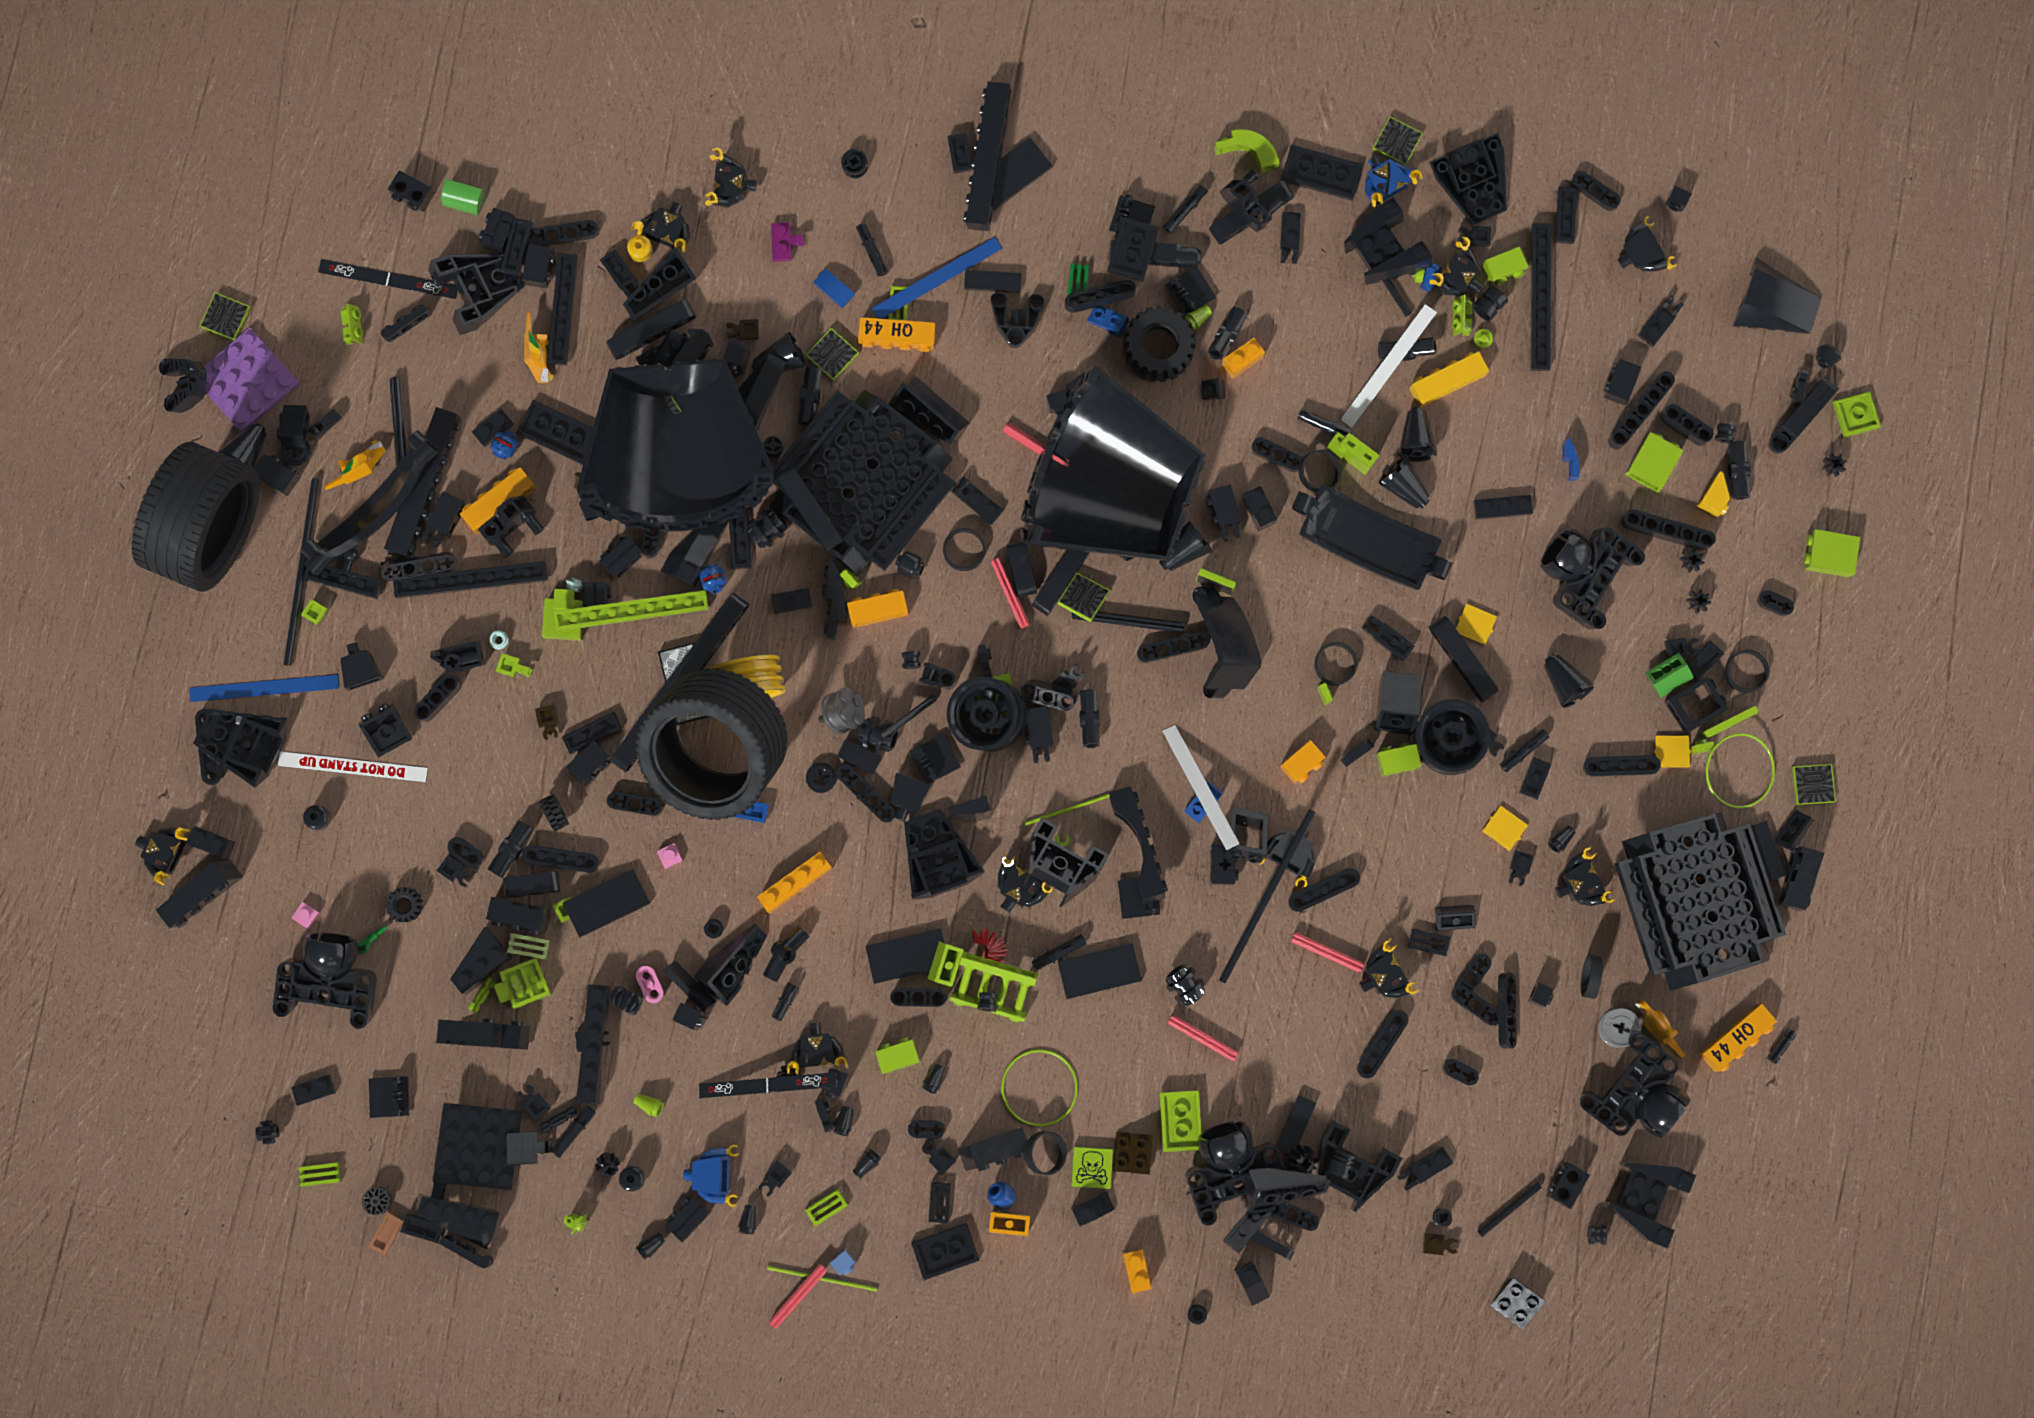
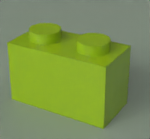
[1482,247,1529,286]
[1376,742,1421,777]
[928,941,964,987]
[875,1037,920,1074]

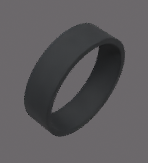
[1298,450,1342,492]
[943,528,985,571]
[1314,642,1358,685]
[1725,650,1770,693]
[1581,955,1603,999]
[1024,1131,1067,1175]

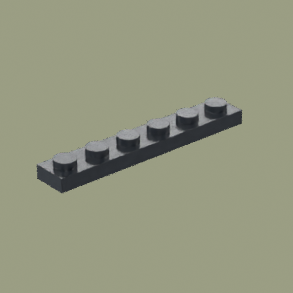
[547,253,578,366]

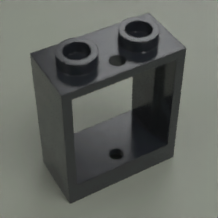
[1664,676,1728,734]
[1224,807,1268,863]

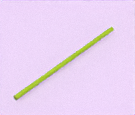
[1024,794,1109,826]
[767,1266,877,1292]

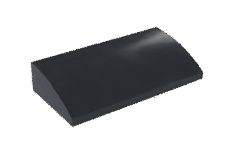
[949,796,991,821]

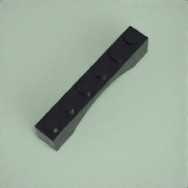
[1109,786,1168,905]
[576,984,611,1104]

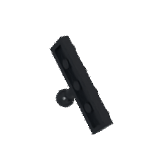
[303,548,383,600]

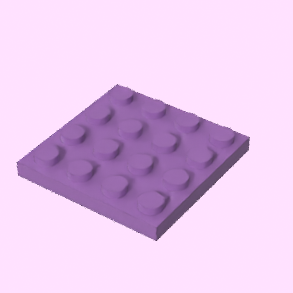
[204,328,300,432]

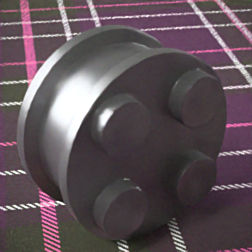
[818,688,865,734]

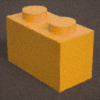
[1222,338,1265,379]
[1280,740,1326,784]
[989,1211,1030,1236]
[1123,1248,1151,1293]

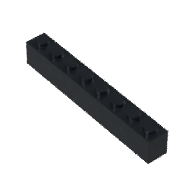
[963,81,1012,231]
[384,407,462,558]

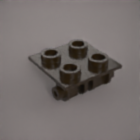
[1113,1132,1153,1175]

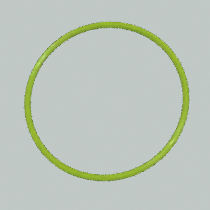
[1705,733,1775,809]
[1001,1049,1078,1127]

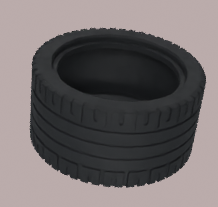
[131,441,260,592]
[636,668,788,820]

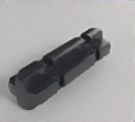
[1767,1028,1797,1064]
[540,1106,578,1133]

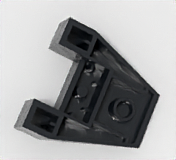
[428,254,524,335]

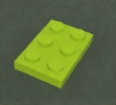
[1159,1091,1202,1152]

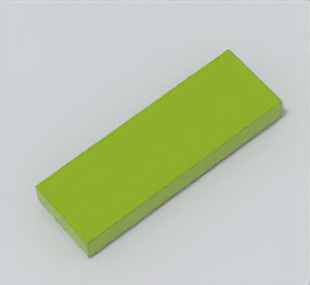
[1700,705,1759,739]

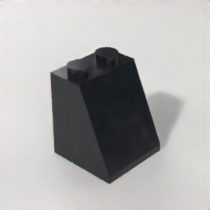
[1374,671,1422,735]

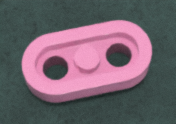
[636,966,664,1003]

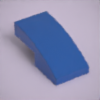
[813,269,855,309]
[1562,439,1580,481]

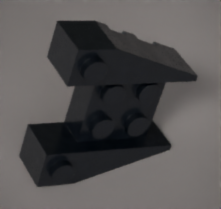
[1344,197,1432,285]
[1022,818,1109,907]
[436,1018,530,1050]
[1315,1119,1403,1212]
[1604,1162,1696,1249]

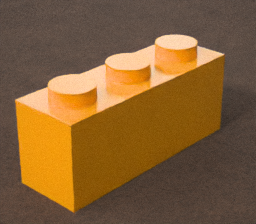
[847,589,909,628]

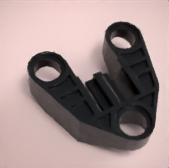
[990,292,1045,348]
[159,358,207,413]

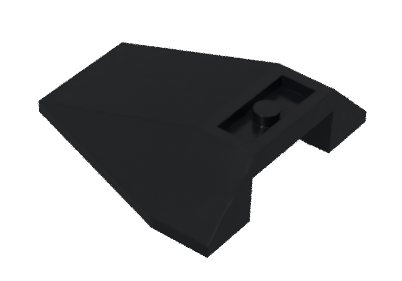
[1429,133,1507,225]

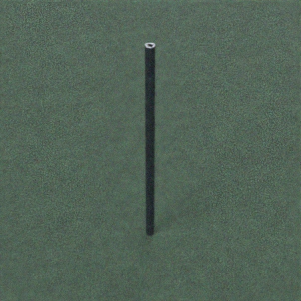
[283,478,319,666]
[1219,809,1316,983]

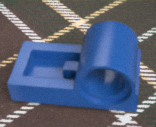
[1087,306,1130,338]
[1184,781,1223,823]

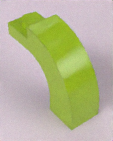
[1214,129,1279,174]

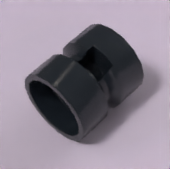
[1472,286,1508,322]

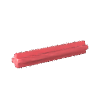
[1003,423,1069,467]
[991,558,1029,629]
[1291,933,1364,972]
[1168,1015,1238,1061]
[769,1264,827,1329]

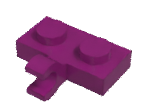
[771,222,805,262]

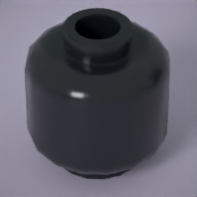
[895,551,925,579]
[303,805,331,831]
[619,1166,646,1192]

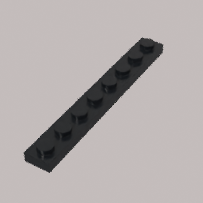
[1530,223,1551,371]
[393,561,548,599]

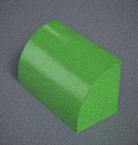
[441,179,485,215]
[1646,653,1694,698]

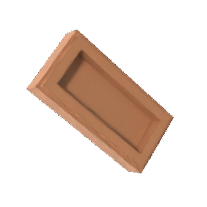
[368,1211,404,1256]

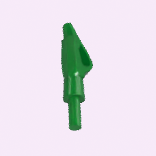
[358,925,388,954]

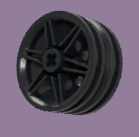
[947,677,1027,752]
[1414,699,1491,775]

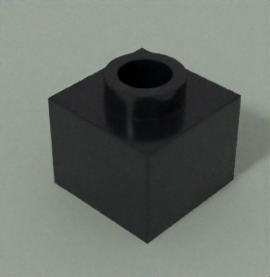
[1665,186,1692,212]
[1046,390,1069,415]
[1528,983,1554,1007]

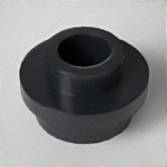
[704,919,724,939]
[1187,1304,1207,1325]

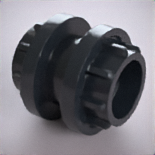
[747,508,788,548]
[858,716,899,754]
[1166,964,1205,1006]

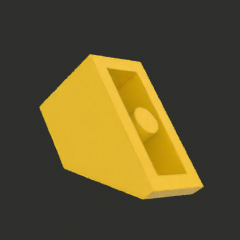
[1696,471,1730,518]

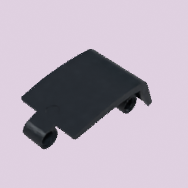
[1192,587,1262,699]

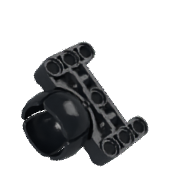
[1540,527,1645,630]
[273,933,377,1029]
[1580,1030,1691,1138]
[1185,1121,1286,1226]

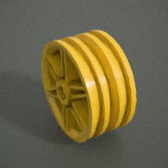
[709,655,786,698]

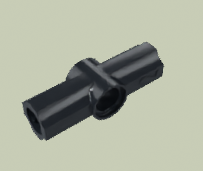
[798,366,822,426]
[1727,441,1751,500]
[488,820,534,878]

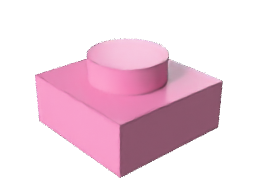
[657,843,683,869]
[292,902,320,929]

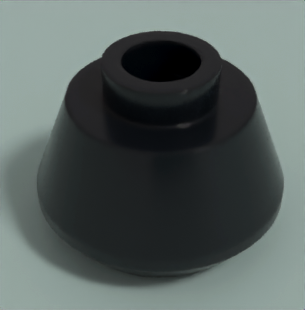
[1816,344,1841,369]

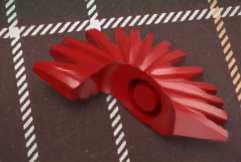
[973,929,1008,980]

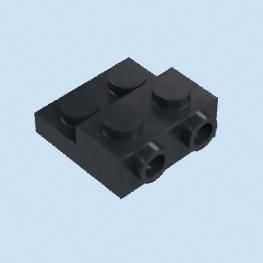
[358,703,412,758]

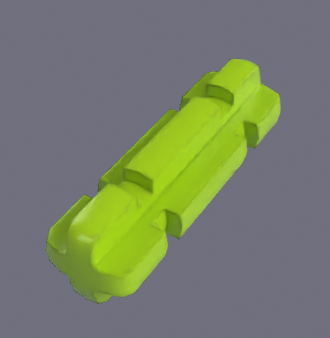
[468,977,497,1013]

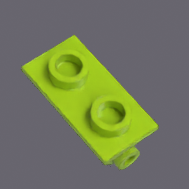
[1452,295,1472,336]
[340,303,363,345]
[563,1213,588,1235]

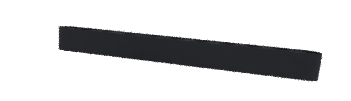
[610,593,750,773]

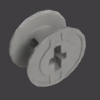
[1598,1008,1641,1048]

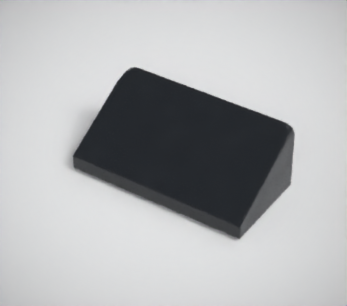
[1435,905,1476,931]

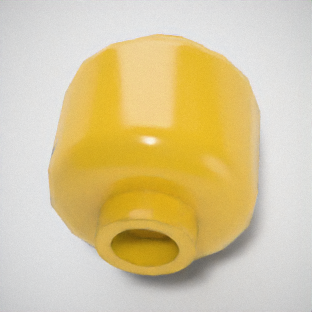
[627,235,653,262]

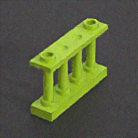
[950,952,1038,1022]

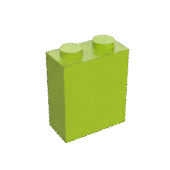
[1625,432,1684,493]
[1803,529,1860,577]

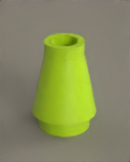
[1184,305,1212,329]
[633,1093,664,1117]

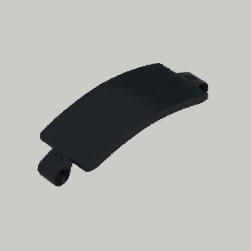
[1291,484,1453,590]

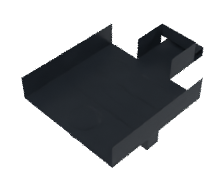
[507,1131,552,1165]

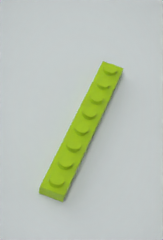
[552,590,709,632]

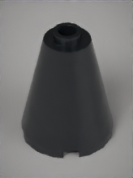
[751,332,806,372]
[1399,407,1437,462]
[218,423,267,467]
[1378,456,1430,509]
[1159,521,1213,571]
[1544,654,1594,708]

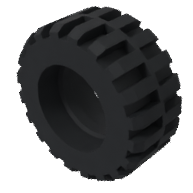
[1123,306,1196,382]

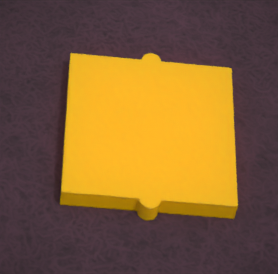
[1456,604,1497,646]
[1653,736,1691,768]
[1482,806,1528,851]

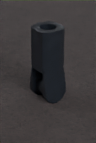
[308,408,342,440]

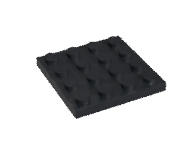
[432,1102,523,1190]

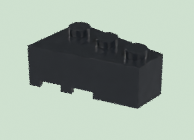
[1778,847,1825,911]
[486,896,551,935]
[450,927,512,995]
[958,1127,1027,1171]

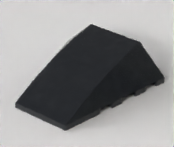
[1732,257,1821,334]
[193,709,288,788]
[904,809,985,900]

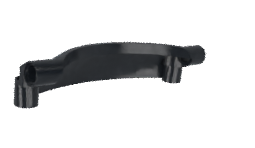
[301,430,438,576]

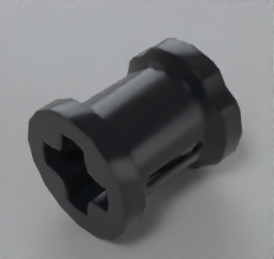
[1432,1208,1452,1227]

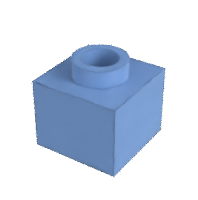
[830,1250,856,1275]

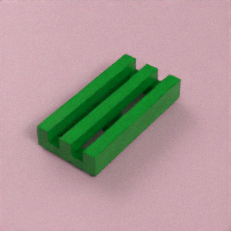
[1067,263,1089,295]

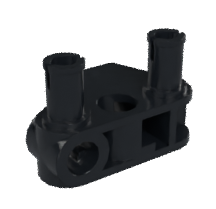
[1220,169,1284,232]
[479,496,545,558]

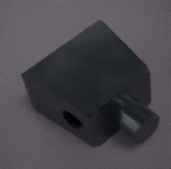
[340,642,384,691]
[891,773,931,822]

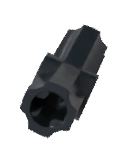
[1208,306,1247,360]
[1378,337,1437,361]
[1079,689,1100,748]
[763,926,810,982]

